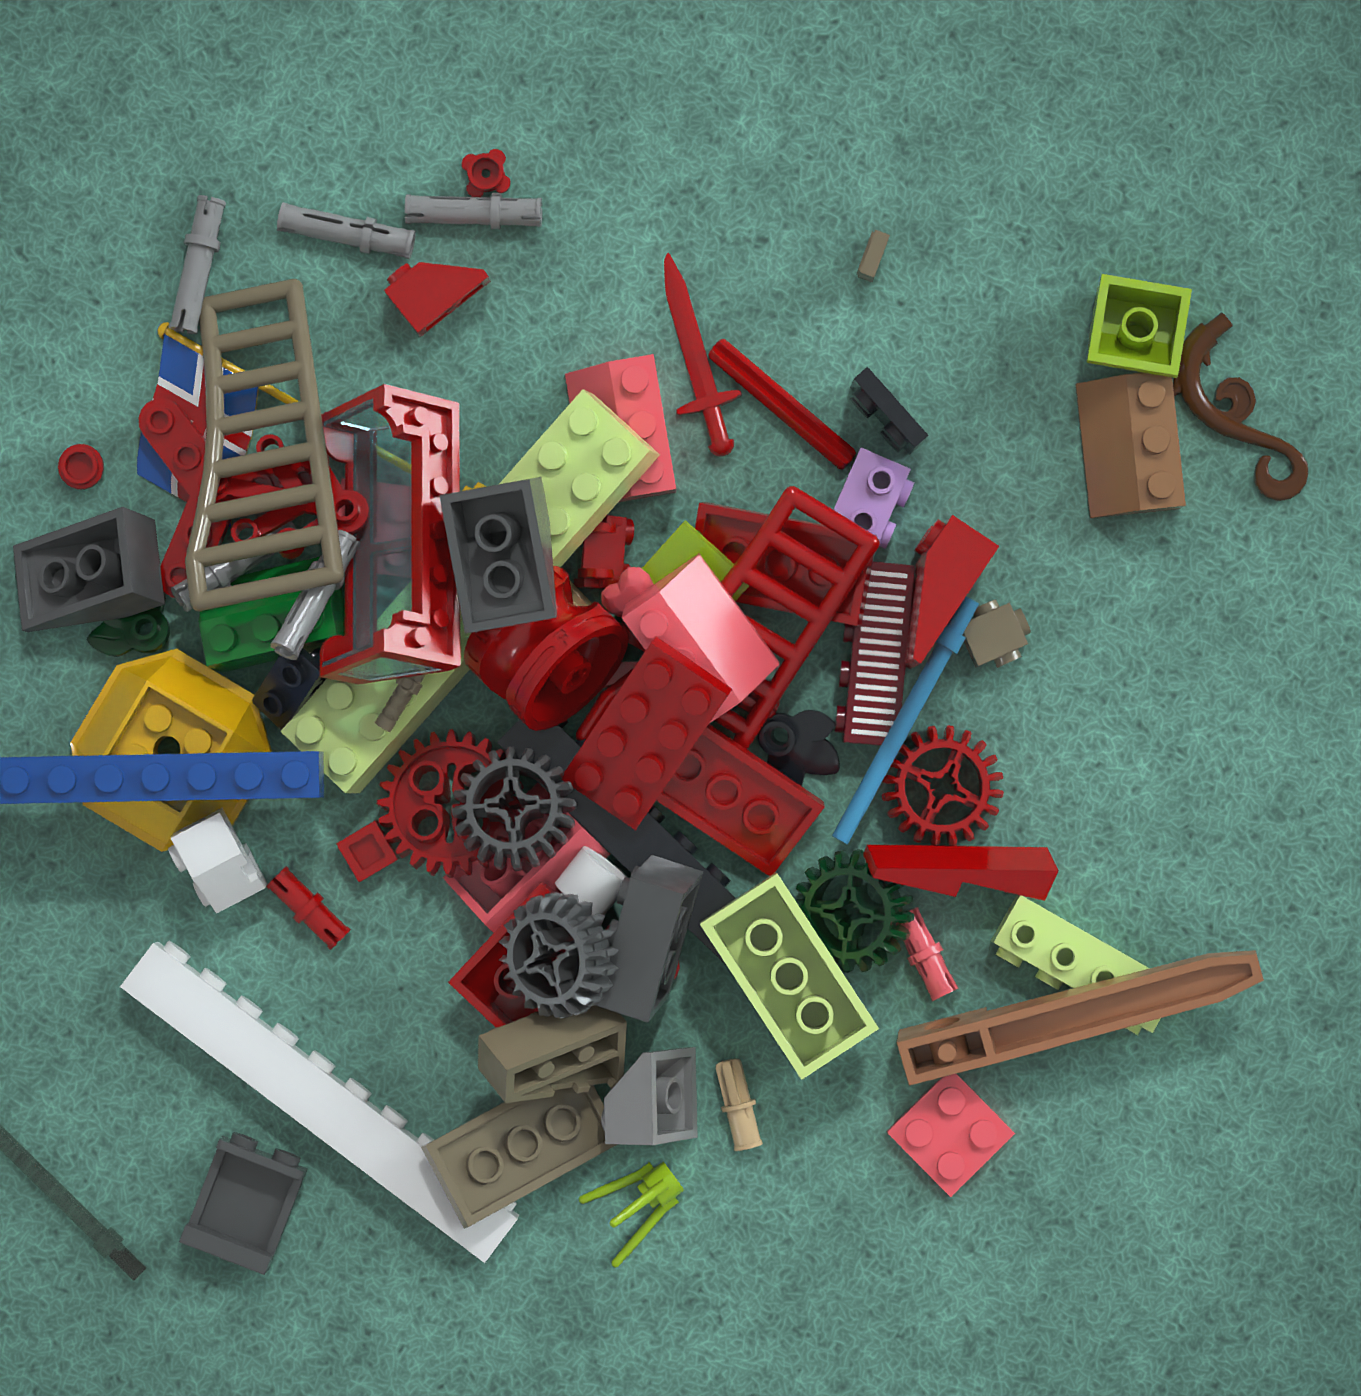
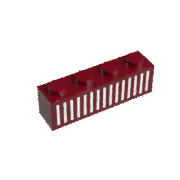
[834,561,915,746]

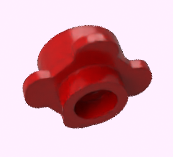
[462,149,511,197]

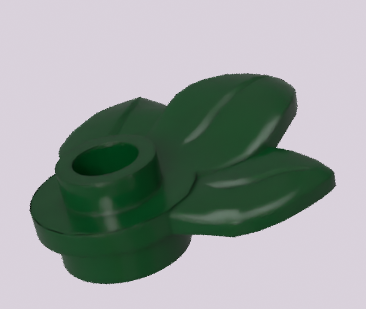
[87,592,170,657]

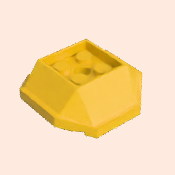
[70,649,272,852]

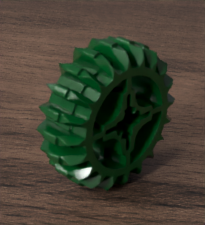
[795,849,915,973]

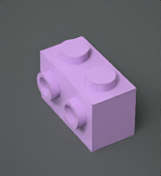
[833,448,914,549]

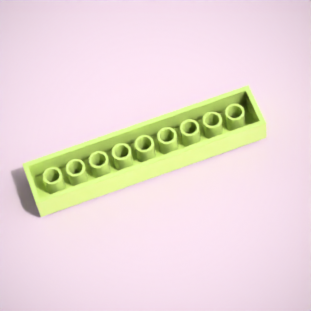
[280,389,660,793]

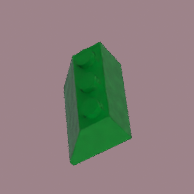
[198,557,345,673]

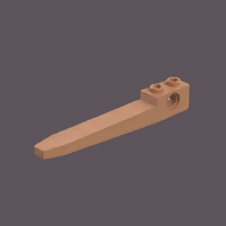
[897,950,1264,1086]

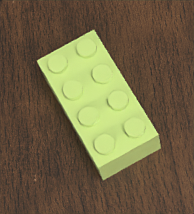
[699,873,879,1080]

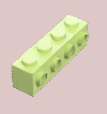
[991,895,1161,1035]

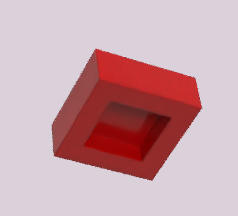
[336,820,400,882]

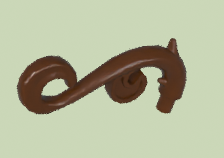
[1173,312,1309,501]

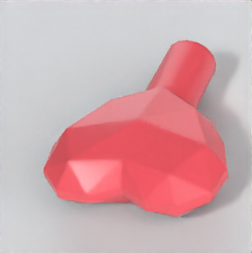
[601,567,654,618]

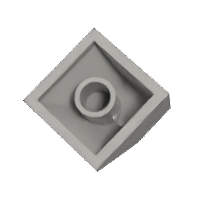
[601,1047,698,1145]

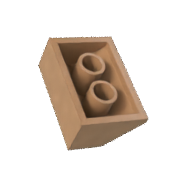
[1076,373,1186,518]

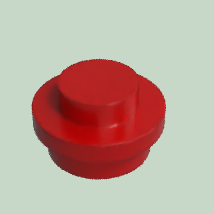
[58,444,104,490]

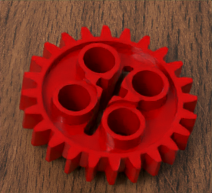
[377,729,524,878]

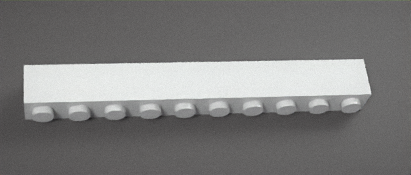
[120,941,519,1263]

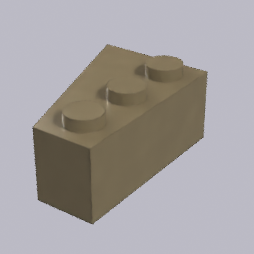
[478,1005,627,1103]

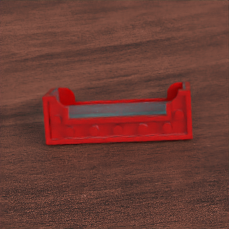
[320,384,461,684]

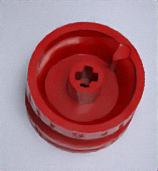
[464,566,629,731]

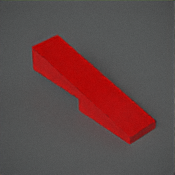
[863,844,1059,901]

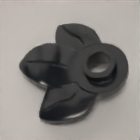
[758,710,840,786]

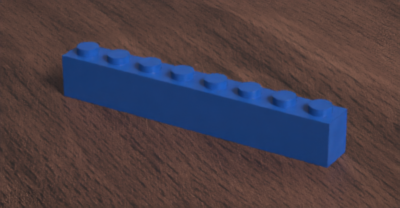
[0,751,324,804]

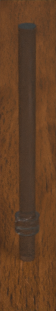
[0,1124,147,1281]

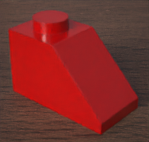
[384,262,491,337]

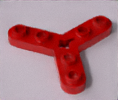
[138,398,312,598]

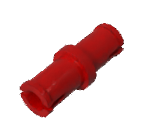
[266,866,351,950]

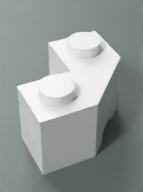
[168,808,267,913]

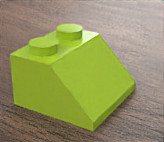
[1087,274,1192,378]

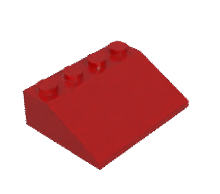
[905,515,999,669]

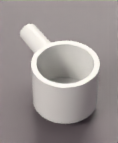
[555,846,626,915]

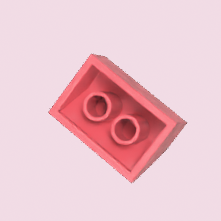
[565,354,676,502]
[622,553,780,724]
[443,782,610,933]

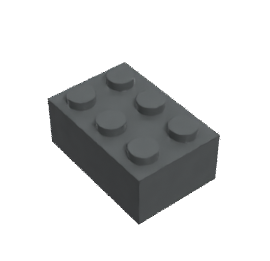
[596,855,704,1022]

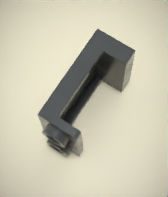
[179,1132,308,1275]

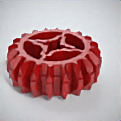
[881,725,1004,846]

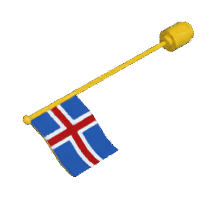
[137,322,487,528]

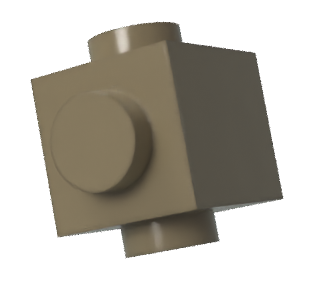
[962,599,1031,668]

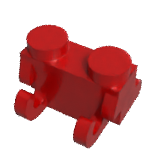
[573,515,634,590]

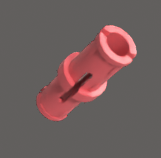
[901,907,958,1001]

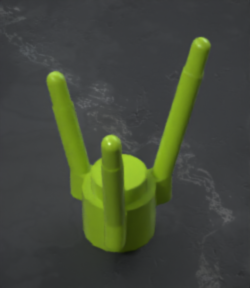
[579,1161,684,1268]

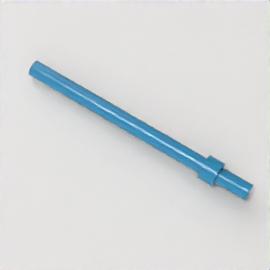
[832,597,979,845]

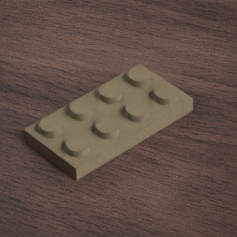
[421,1085,618,1229]

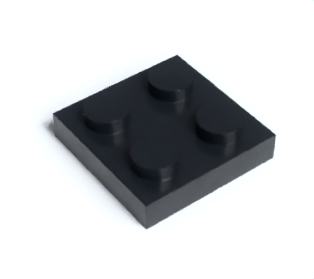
[850,367,929,454]

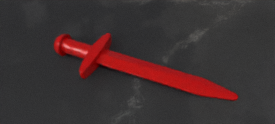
[664,253,742,457]

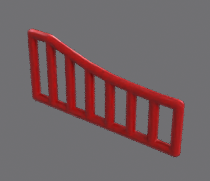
[576,486,880,750]

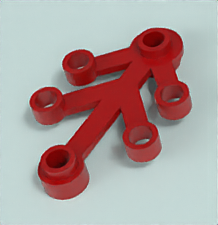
[197,434,370,559]

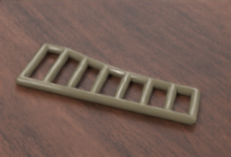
[185,279,344,611]

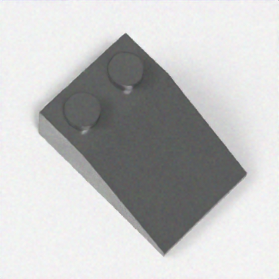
[439,477,557,634]
[13,507,165,632]

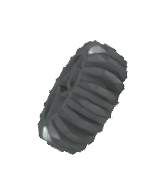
[452,747,577,871]
[498,892,619,1018]

